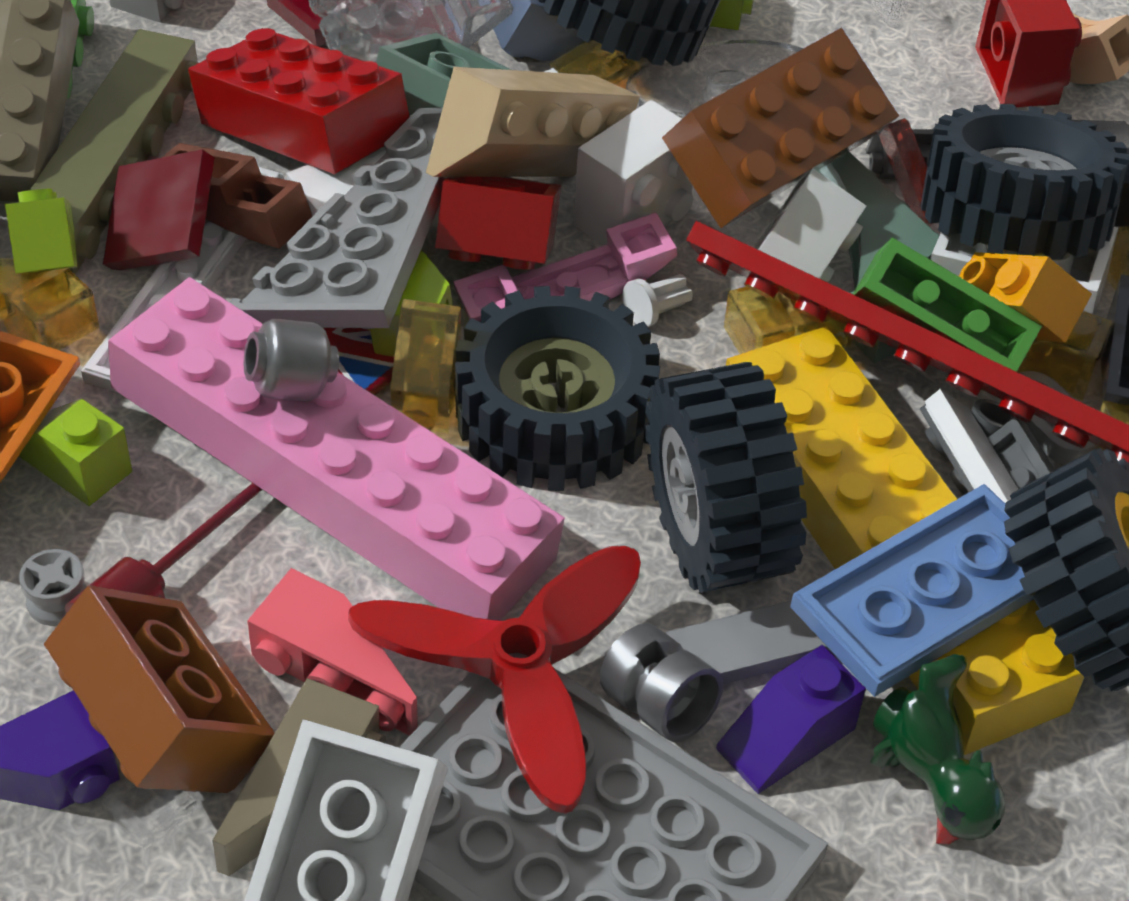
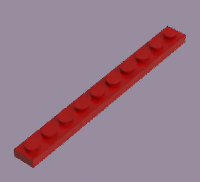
[686,221,1129,463]

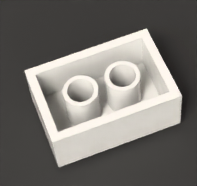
[244,719,448,901]

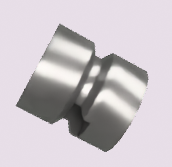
[600,623,723,742]

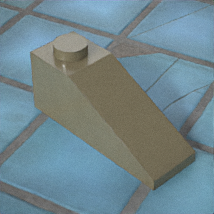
[212,678,386,876]

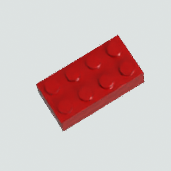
[188,28,409,174]

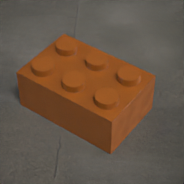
[44,585,275,793]

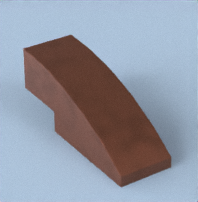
[161,143,313,249]

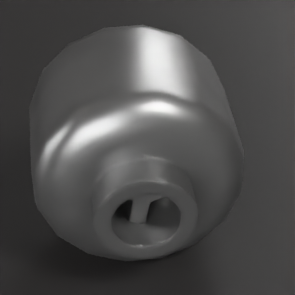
[243,319,339,402]

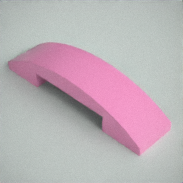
[453,212,677,322]

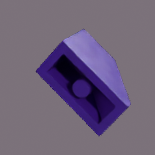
[716,645,866,794]
[0,690,120,811]

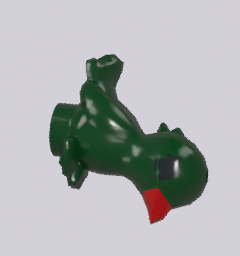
[870,654,1005,845]

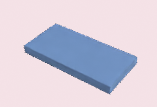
[790,484,1034,697]

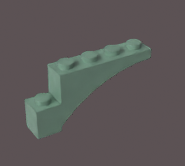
[818,152,940,364]

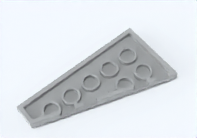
[229,107,448,329]

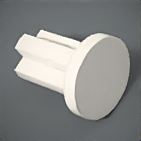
[622,274,693,327]

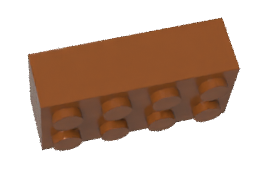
[662,27,899,228]

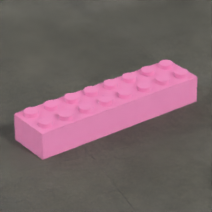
[108,277,565,621]

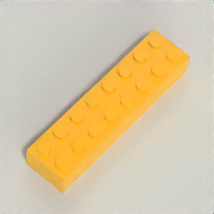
[726,326,1084,755]

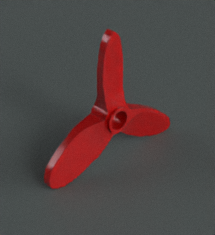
[348,546,641,814]

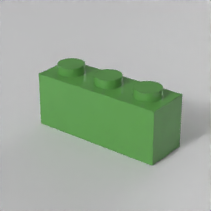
[853,237,1042,372]

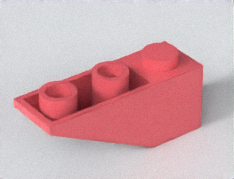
[247,568,418,736]

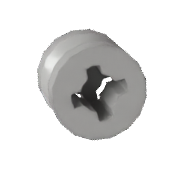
[19,549,87,626]

